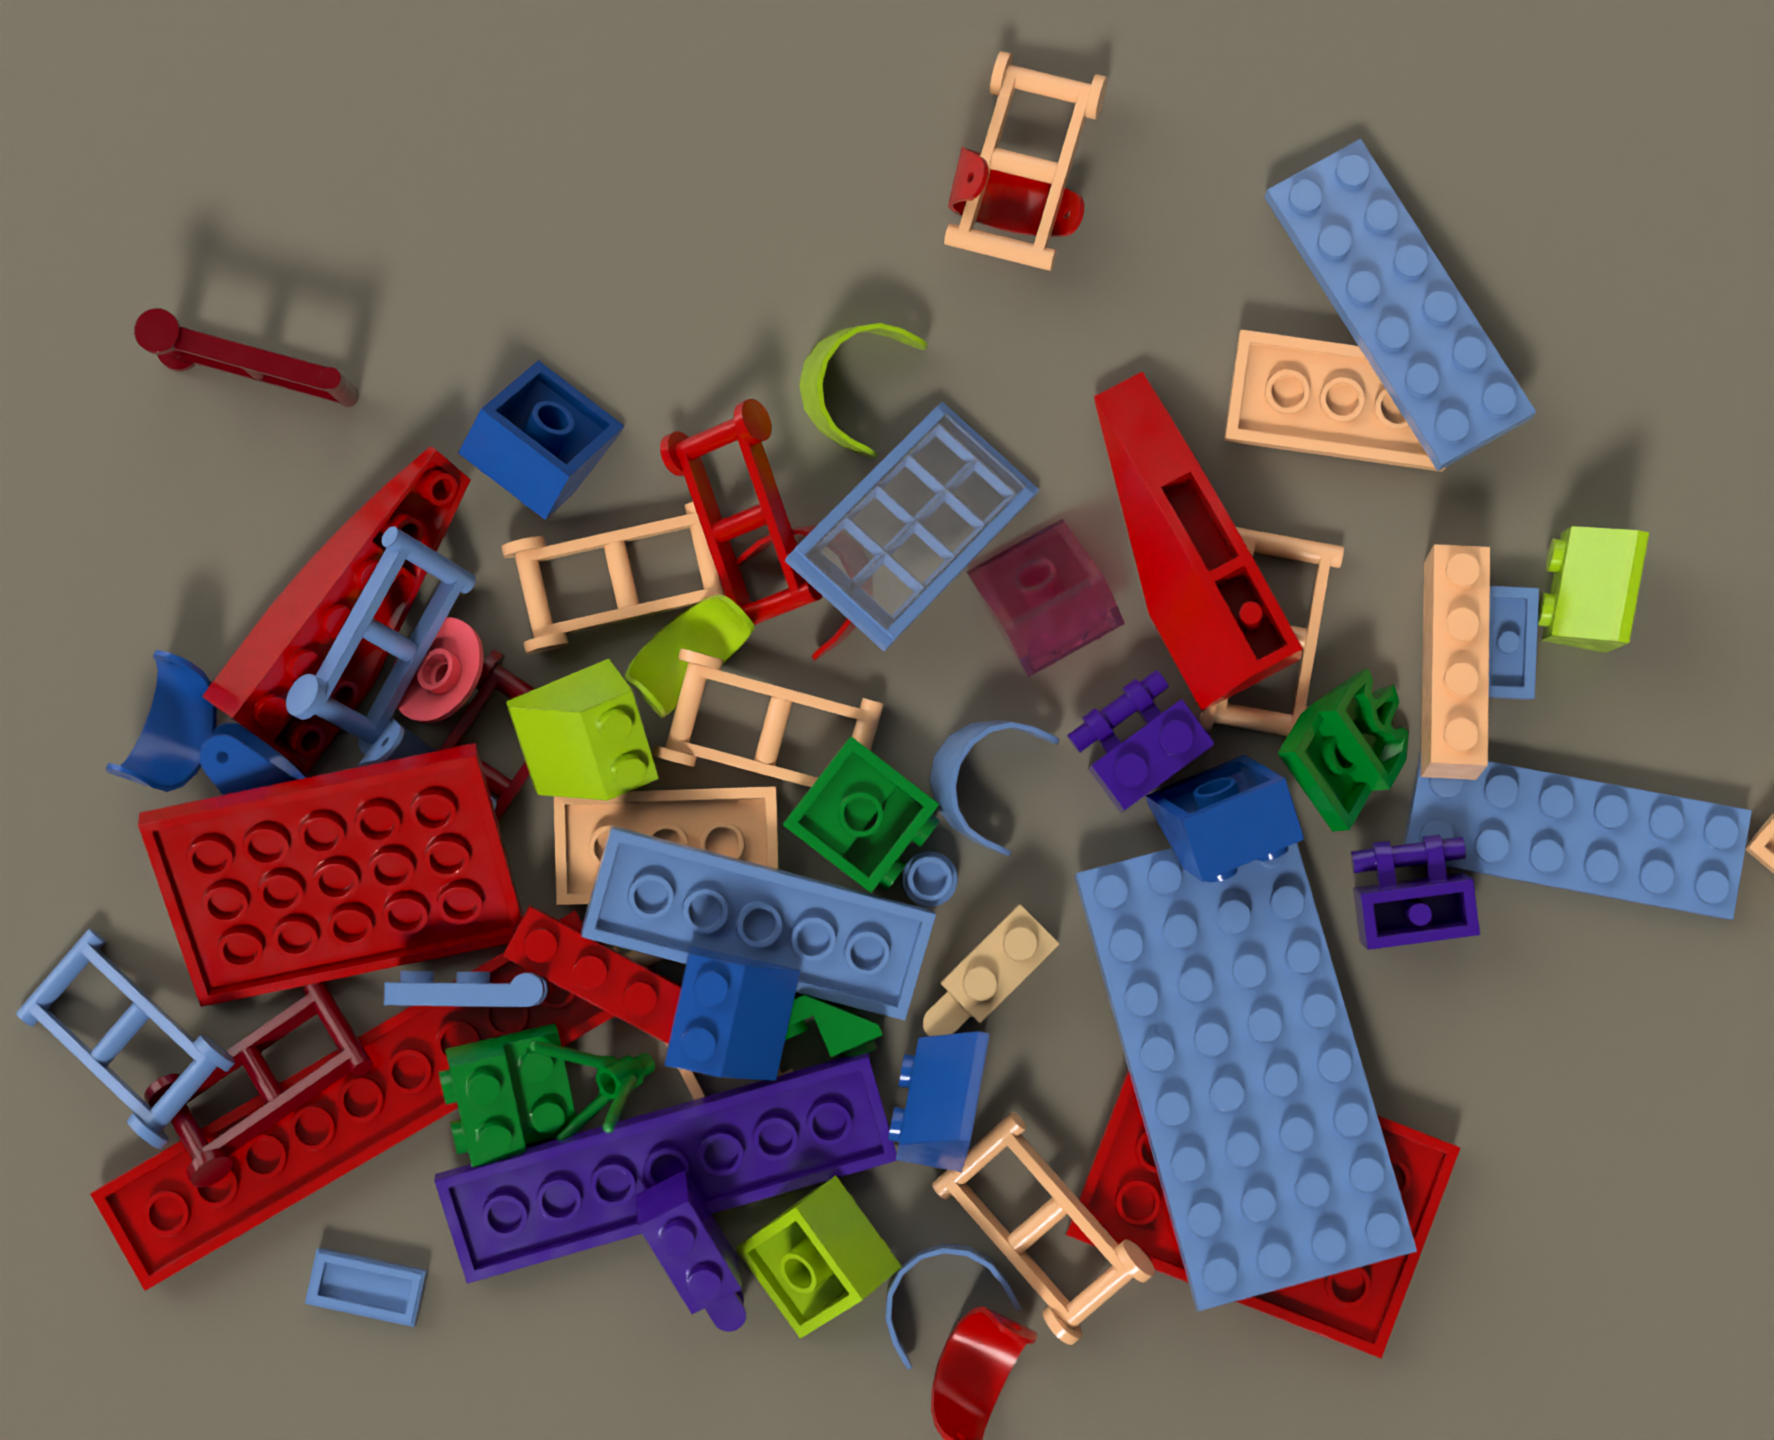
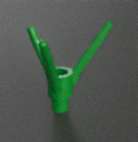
[528,1040,655,1141]

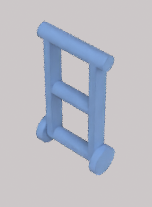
[286,526,476,754]
[16,928,236,1149]

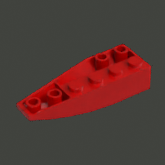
[1094,372,1303,712]
[202,446,471,773]

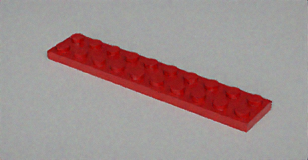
[90,911,616,1291]

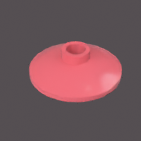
[393,617,484,723]

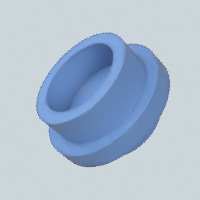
[902,851,958,907]

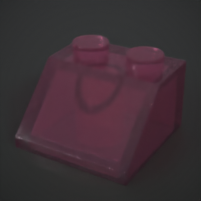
[966,519,1125,677]

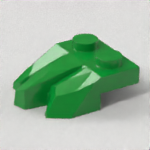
[1278,668,1409,832]

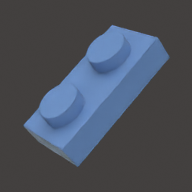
[1489,586,1539,700]

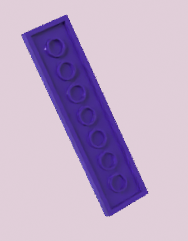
[434,1052,898,1284]

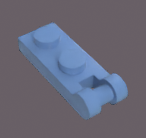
[384,971,549,1007]

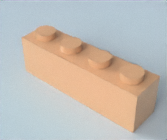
[1421,544,1490,780]

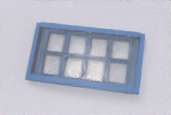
[785,402,1039,652]

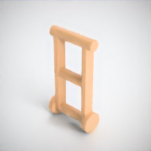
[944,51,1108,271]
[501,502,725,654]
[1199,527,1344,736]
[652,648,884,787]
[932,1112,1155,1345]

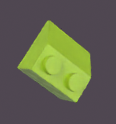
[1538,526,1649,653]
[506,658,659,801]
[735,1175,902,1339]

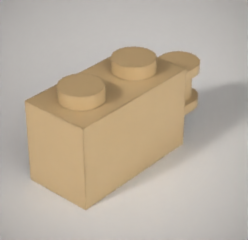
[923,904,1060,1036]

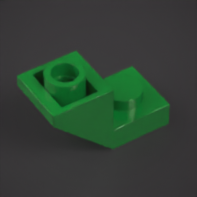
[785,995,883,1057]

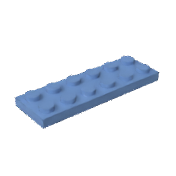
[1264,139,1536,471]
[1403,750,1752,920]
[581,825,936,1020]

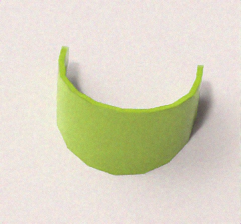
[799,323,928,460]
[624,594,755,718]

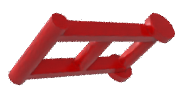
[660,399,822,625]

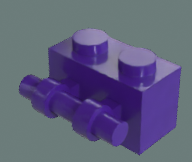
[1067,670,1215,813]
[1350,834,1480,950]

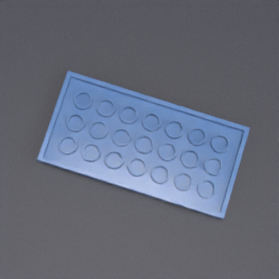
[1074,843,1417,1311]

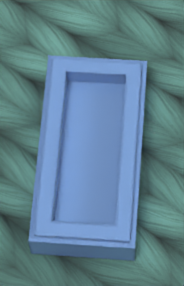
[305,1247,428,1327]

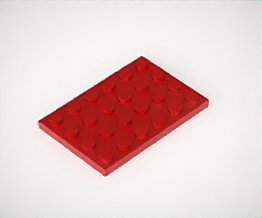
[138,743,524,1007]
[1065,1070,1461,1359]

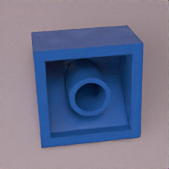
[458,360,624,520]
[1145,754,1304,882]
[665,946,800,1081]
[888,1031,989,1172]

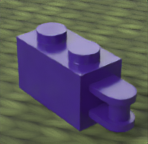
[635,1170,746,1332]

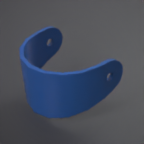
[105,650,217,792]
[199,722,308,795]

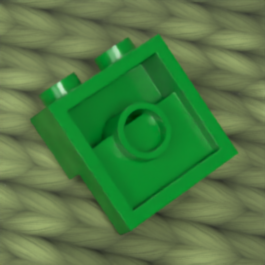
[782,736,941,893]
[439,1023,576,1168]

